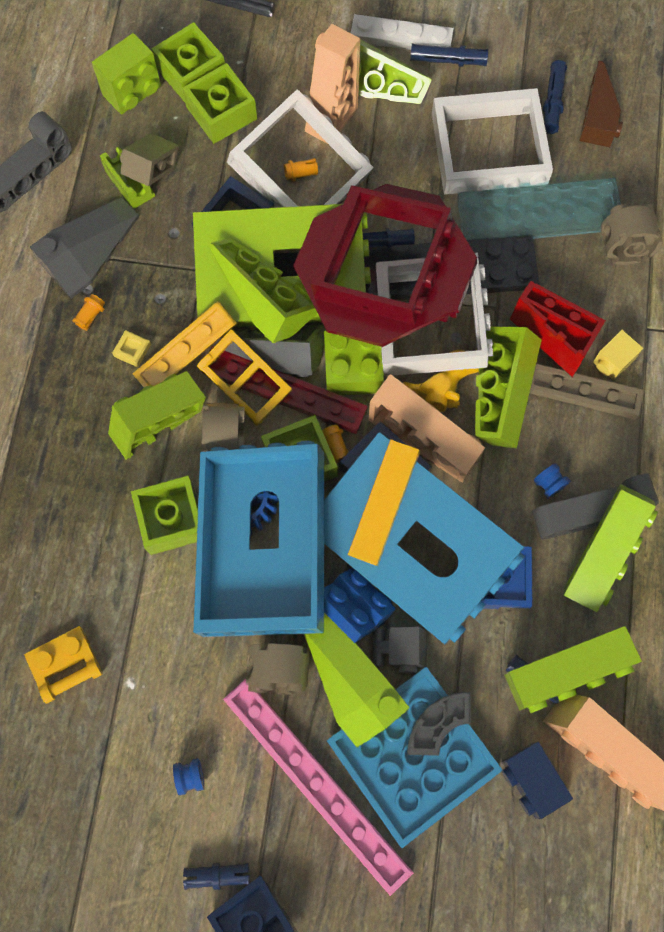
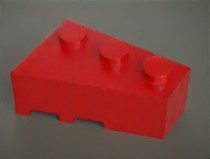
[510,281,606,378]

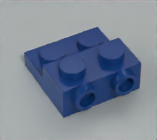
[482,546,532,609]
[324,568,396,643]

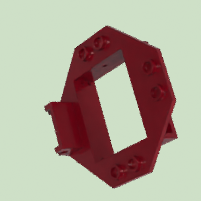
[294,184,477,347]

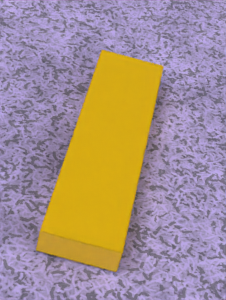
[133,301,237,387]
[348,439,420,566]

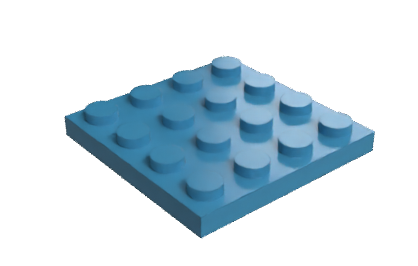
[327,667,503,849]

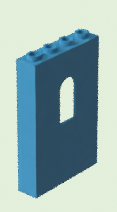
[324,432,525,645]
[193,441,324,637]

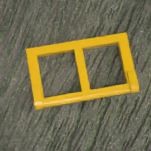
[197,329,292,426]

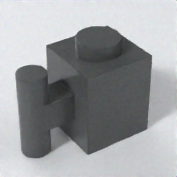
[372,627,427,673]

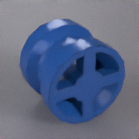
[533,463,571,499]
[173,758,205,796]

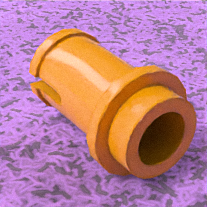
[284,158,318,182]
[72,294,105,331]
[322,425,348,463]

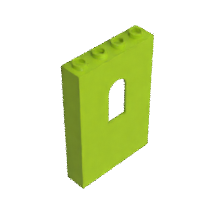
[193,204,371,327]

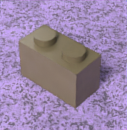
[120,133,179,186]

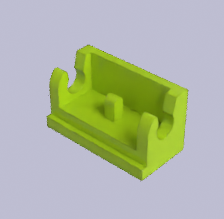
[100,147,155,209]

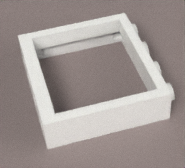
[432,88,553,195]
[227,89,374,208]
[376,253,493,376]

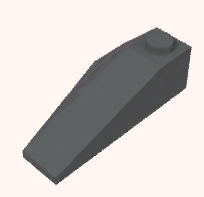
[30,197,139,299]

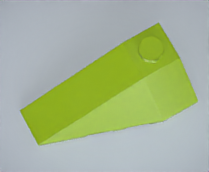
[359,39,432,104]
[209,238,317,343]
[304,613,410,747]

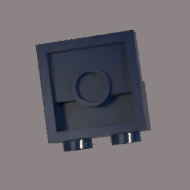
[207,876,298,932]

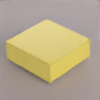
[112,330,151,367]

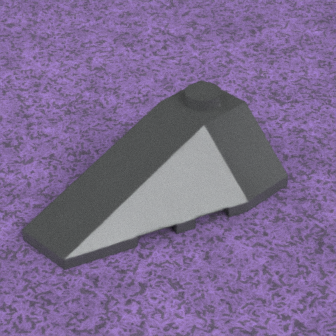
[211,323,326,377]

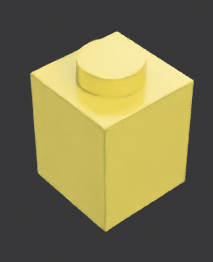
[593,330,643,381]

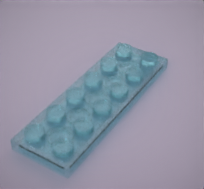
[457,178,621,240]

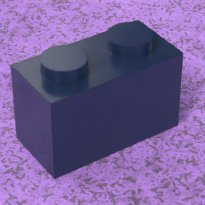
[502,741,573,819]

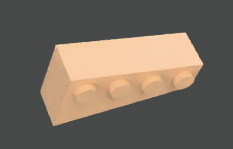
[305,24,360,144]
[368,374,485,483]
[542,695,664,811]

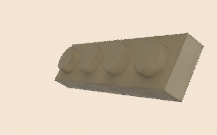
[530,364,644,420]

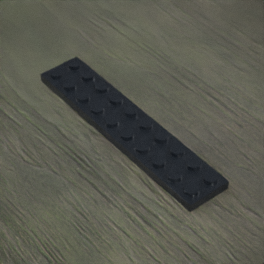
[274,236,540,300]

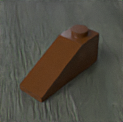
[579,61,623,148]

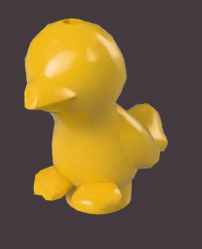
[403,349,479,412]

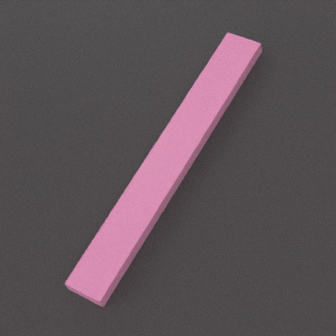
[223,679,414,896]

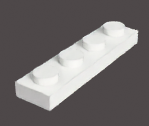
[351,14,454,50]

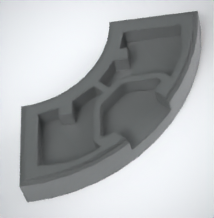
[407,692,471,756]

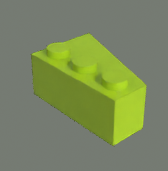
[108,371,205,460]

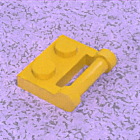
[24,626,103,704]

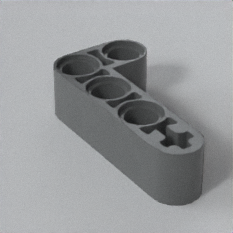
[0,111,72,213]
[532,473,659,540]

